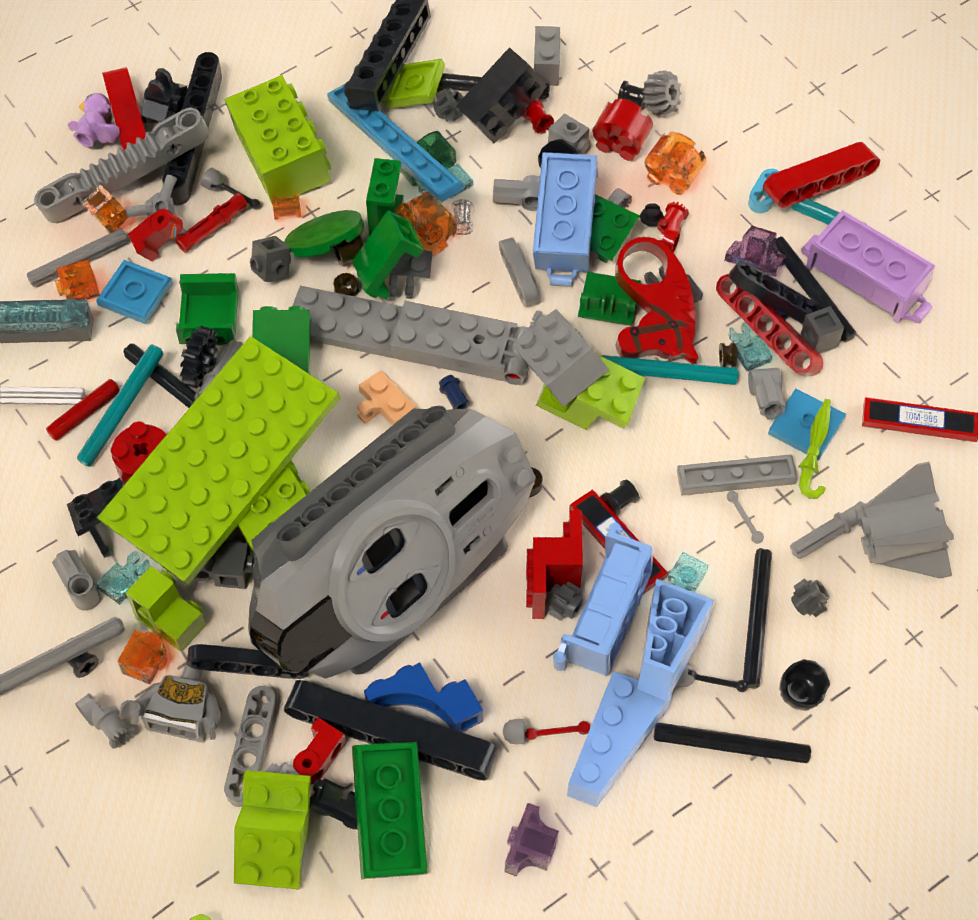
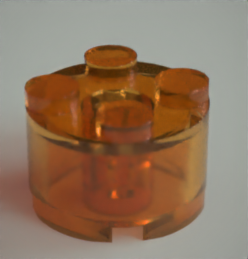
[644,132,706,195]
[395,192,457,256]

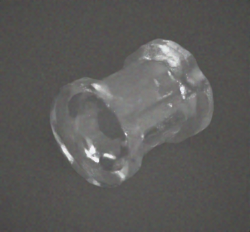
[450,199,474,235]

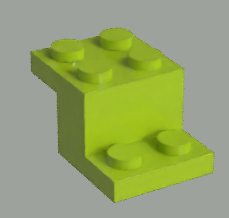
[535,354,645,430]
[234,770,311,890]

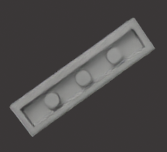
[676,454,797,496]

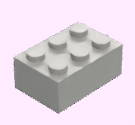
[512,309,609,407]

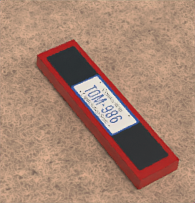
[862,397,978,442]
[569,489,668,594]

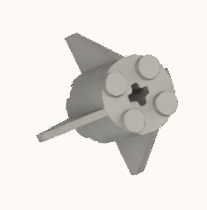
[855,461,954,578]

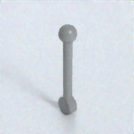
[727,491,764,544]

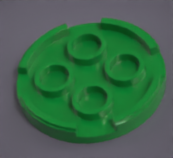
[284,210,364,257]

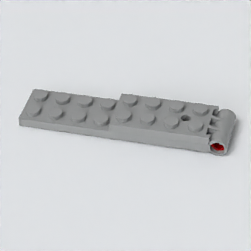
[292,286,531,385]

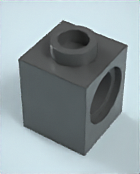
[801,306,844,353]

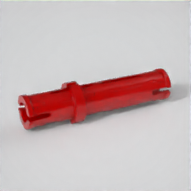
[175,193,248,253]

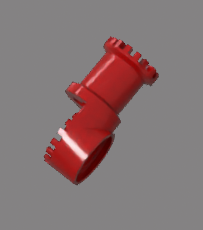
[522,99,554,134]
[657,201,689,253]

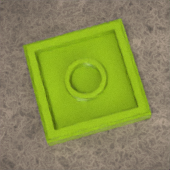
[385,58,445,109]

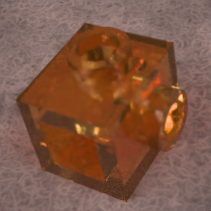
[55,259,100,305]

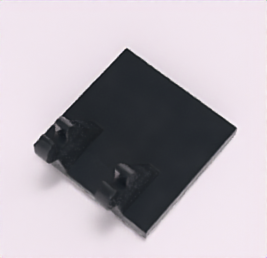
[67,478,124,558]

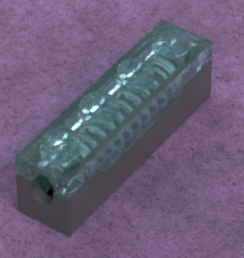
[0,299,93,343]

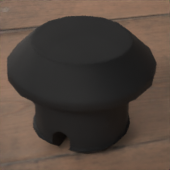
[640,203,664,227]

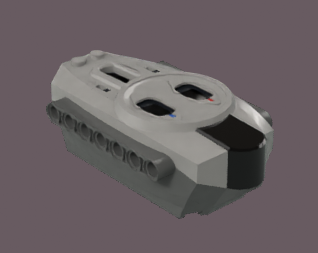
[248,405,536,679]

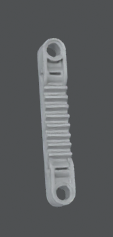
[34,108,209,223]

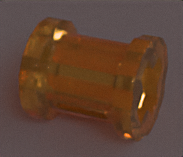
[272,193,301,220]

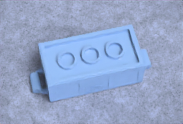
[533,153,598,286]
[553,523,653,676]

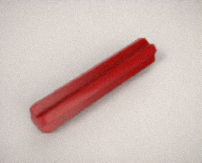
[46,379,120,441]

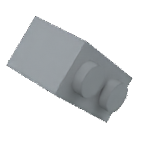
[534,26,560,86]

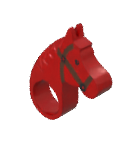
[615,237,698,364]

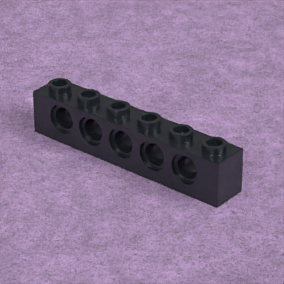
[344,0,431,112]

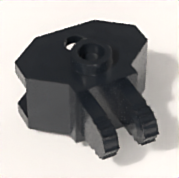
[141,68,188,124]

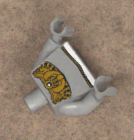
[119,664,221,743]

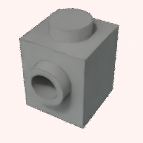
[548,113,590,154]

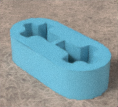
[748,168,779,213]

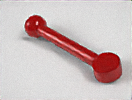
[525,721,590,740]

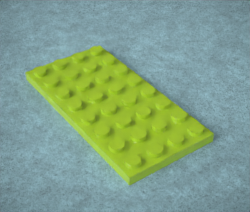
[97,336,341,585]

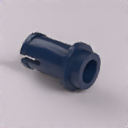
[439,375,470,409]

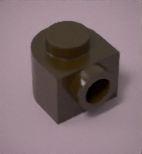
[332,235,364,266]

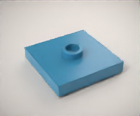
[96,260,173,324]
[768,388,846,461]

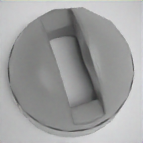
[503,719,525,745]

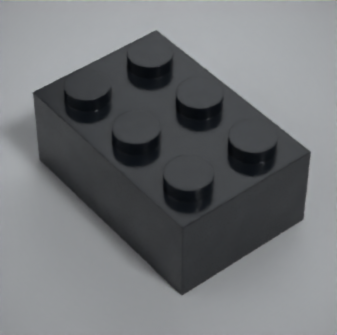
[456,47,547,143]

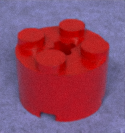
[592,99,653,161]
[110,421,166,485]

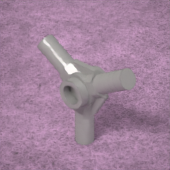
[126,175,186,237]

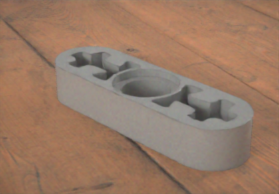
[499,237,539,306]

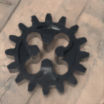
[180,326,218,389]

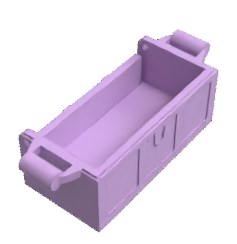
[801,210,936,323]

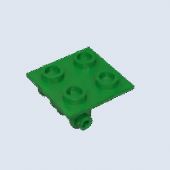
[590,194,640,263]
[578,272,641,326]

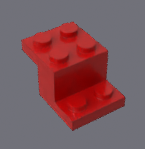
[526,510,583,619]

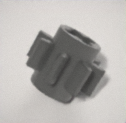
[433,88,463,122]
[791,578,830,617]
[545,581,583,621]

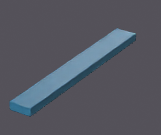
[327,83,463,203]

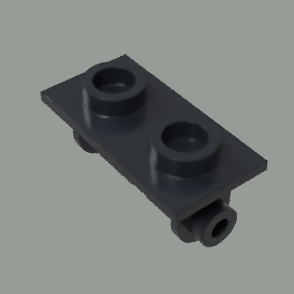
[310,778,357,830]

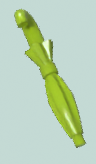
[798,399,831,499]

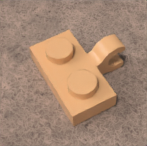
[357,370,417,425]

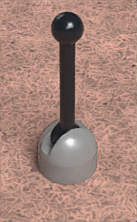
[201,167,261,209]
[675,663,748,692]

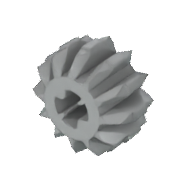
[642,70,682,115]

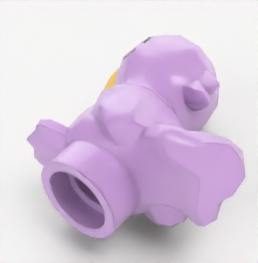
[68,93,120,147]

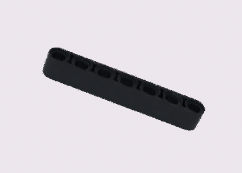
[162,52,222,205]
[283,680,499,781]

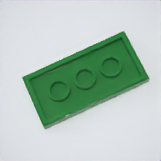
[352,742,428,880]

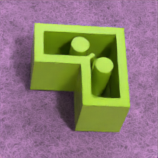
[126,566,206,652]

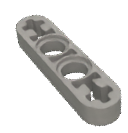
[224,686,277,807]

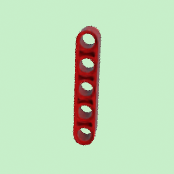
[102,67,146,150]
[762,141,881,208]
[716,274,823,376]

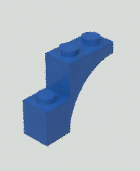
[364,662,483,732]

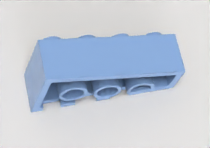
[637,579,714,701]
[567,671,673,807]

